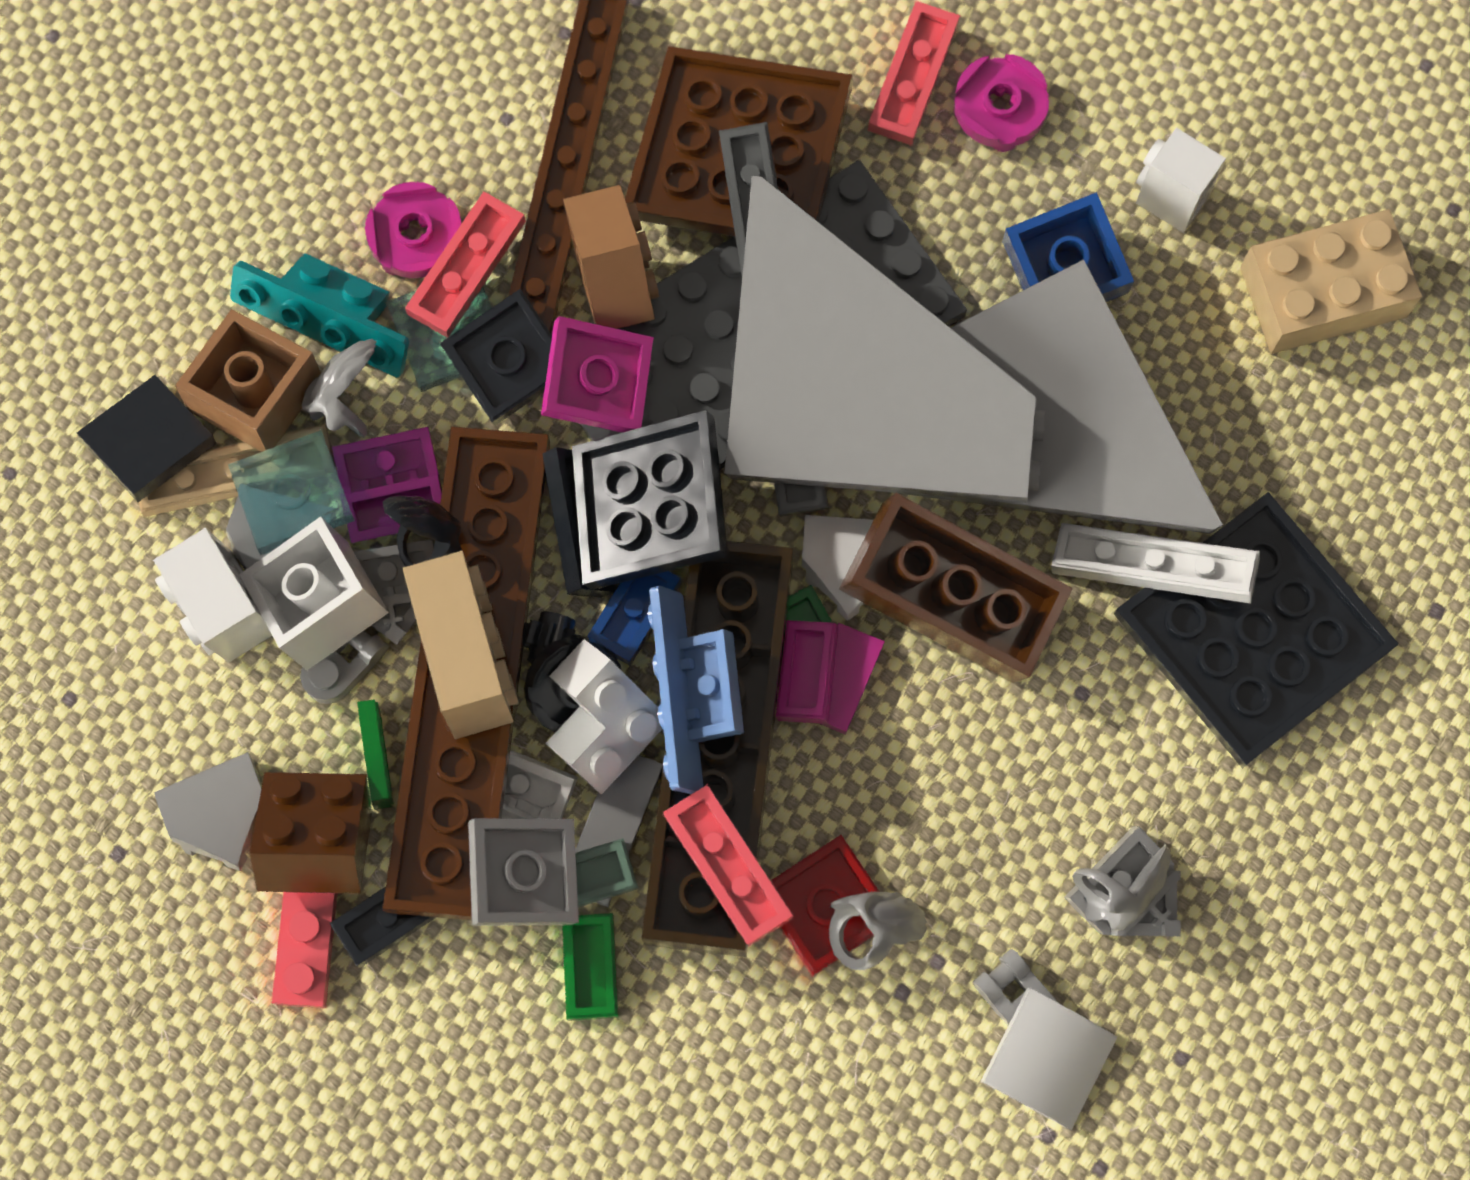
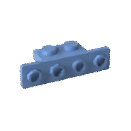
[648,586,744,794]

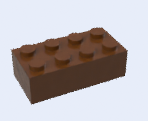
[839,493,1073,683]

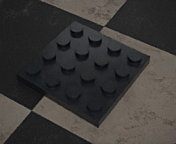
[1114,492,1399,769]

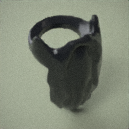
[382,495,462,567]

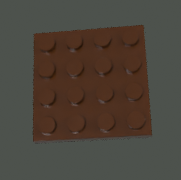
[625,46,853,237]

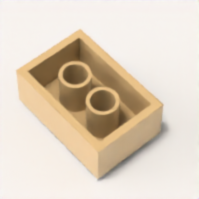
[1240,209,1422,354]
[402,551,519,739]

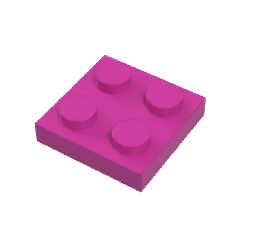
[541,316,654,433]

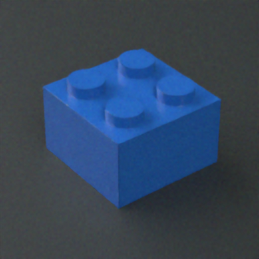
[1002,192,1134,302]

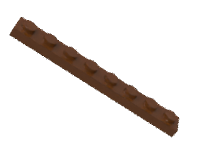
[509,0,630,334]

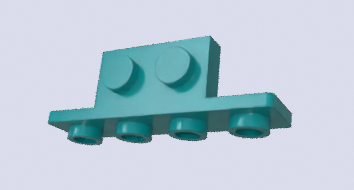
[230,253,410,378]

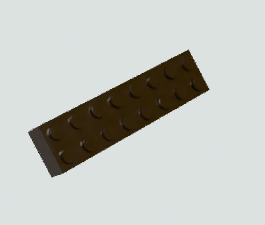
[641,541,793,957]

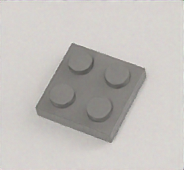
[468,818,579,926]

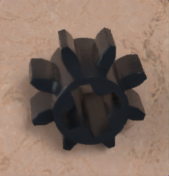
[523,611,581,664]

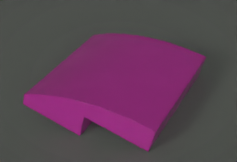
[332,427,442,543]

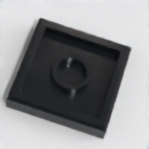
[440,289,552,425]
[76,375,217,503]

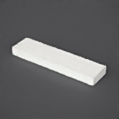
[1051,523,1260,603]

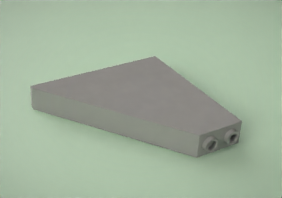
[724,176,1045,503]
[882,260,1223,534]

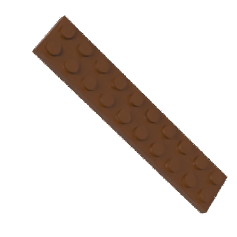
[383,427,550,920]

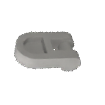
[300,630,389,704]
[972,949,1058,1026]

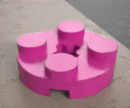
[953,54,1049,152]
[365,182,462,278]

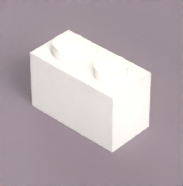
[1136,127,1226,233]

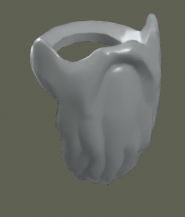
[302,339,376,438]
[1072,844,1171,931]
[829,892,927,970]

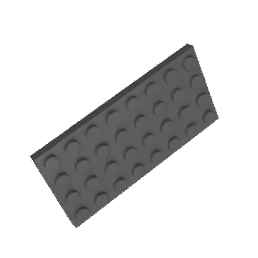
[579,159,967,470]

